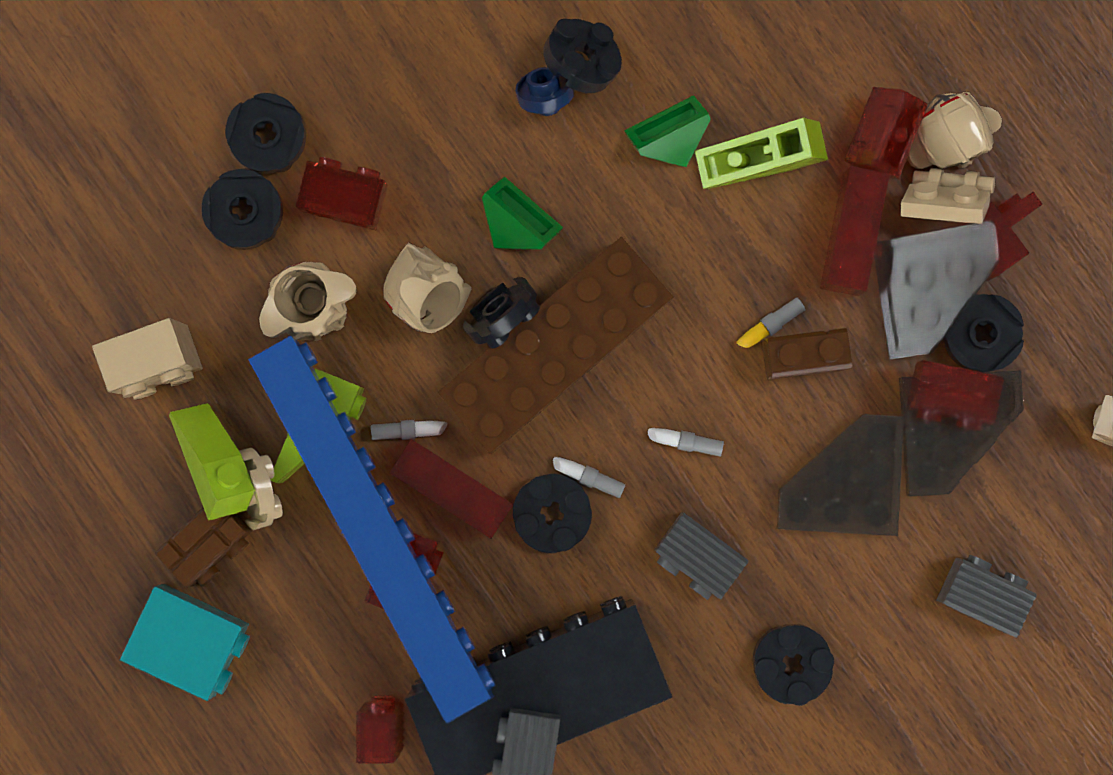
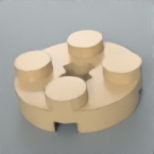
[239,448,282,530]

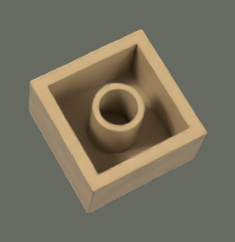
[92,318,203,400]

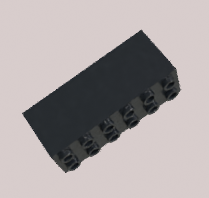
[405,596,673,775]

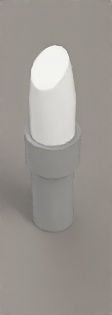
[371,420,447,440]
[648,428,724,457]
[553,457,626,499]

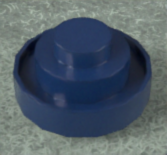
[515,67,575,116]

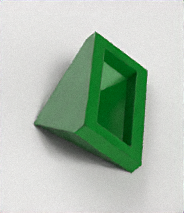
[624,95,711,167]
[482,176,563,249]

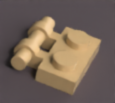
[901,168,995,224]

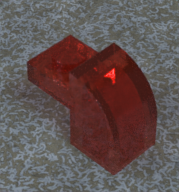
[966,192,1042,281]

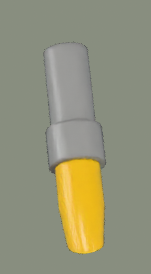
[736,297,805,348]

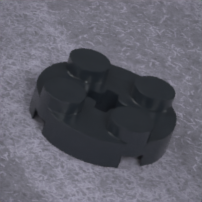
[543,19,622,93]
[225,93,307,174]
[202,169,283,250]
[463,277,540,349]
[941,294,1024,373]
[513,474,592,553]
[753,624,834,706]

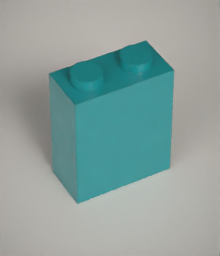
[120,584,250,701]

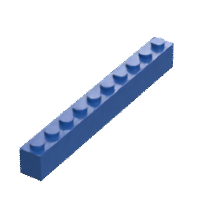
[248,335,496,723]

